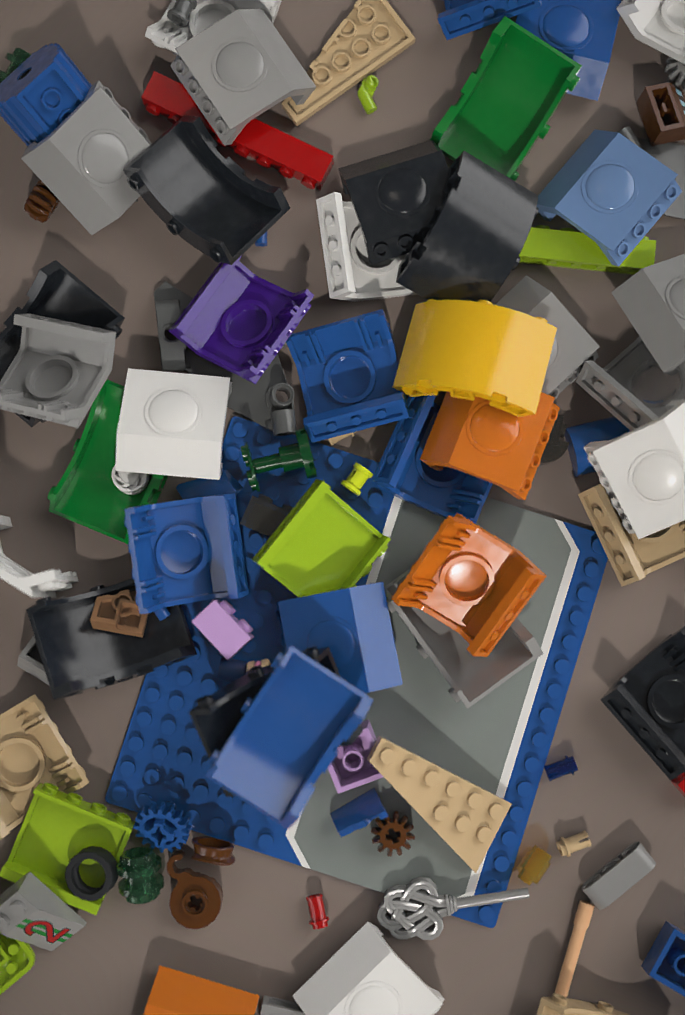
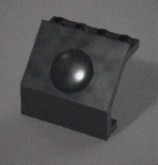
[338,140,449,265]
[600,626,685,780]

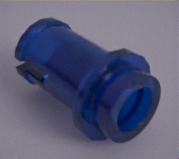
[544,755,579,782]

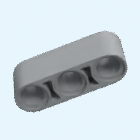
[582,841,656,910]

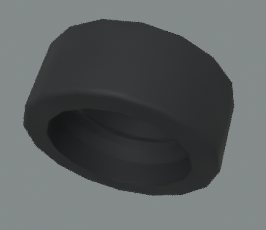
[65,846,119,901]

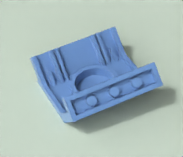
[537,130,682,267]

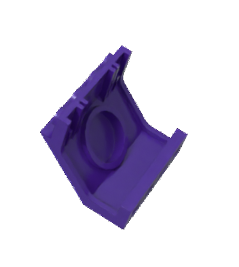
[169,256,315,384]

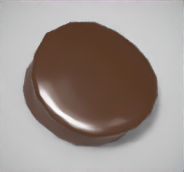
[191,836,235,866]

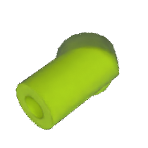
[357,75,379,114]

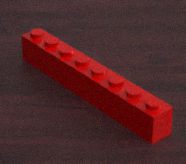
[141,71,334,190]

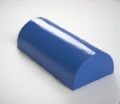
[563,416,631,477]

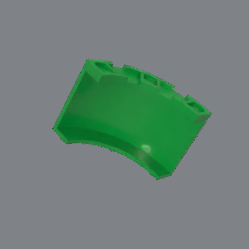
[430,16,582,181]
[47,379,169,544]

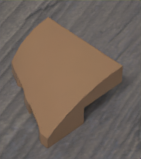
[90,589,148,638]

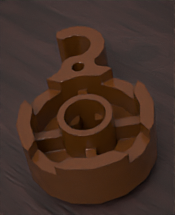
[166,850,223,929]

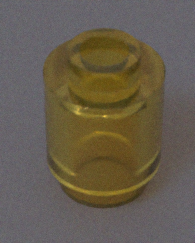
[516,845,552,886]

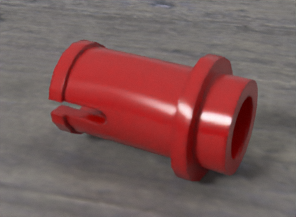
[306,894,330,929]

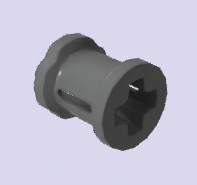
[167,0,197,27]

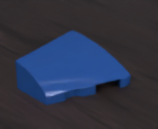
[176,469,243,499]
[330,787,388,837]

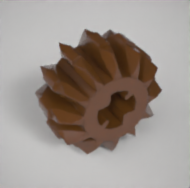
[24,180,60,223]
[371,811,415,857]

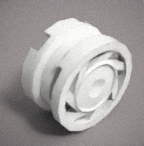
[111,464,150,495]

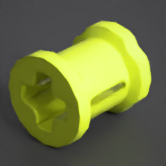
[341,462,373,496]

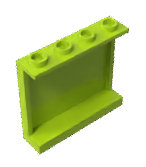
[252,479,391,598]
[0,783,135,915]

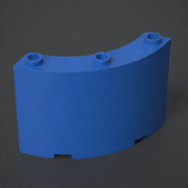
[205,646,374,829]

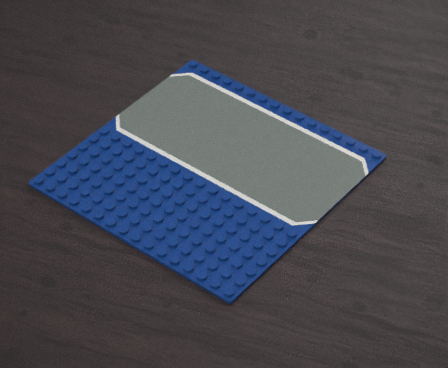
[105,416,608,928]

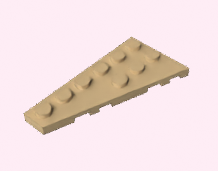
[282,0,416,127]
[367,736,512,873]

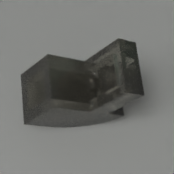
[540,414,569,465]

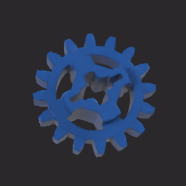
[133,801,191,853]

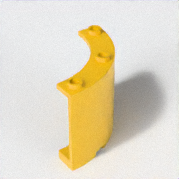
[393,299,557,417]

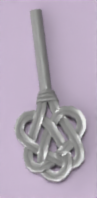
[377,876,530,940]

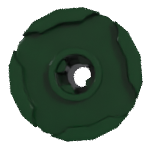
[240,428,317,492]

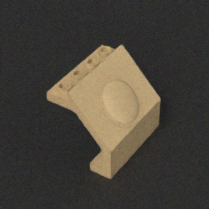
[578,484,685,587]
[0,694,89,839]

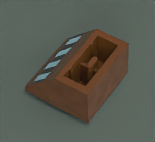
[636,82,685,146]

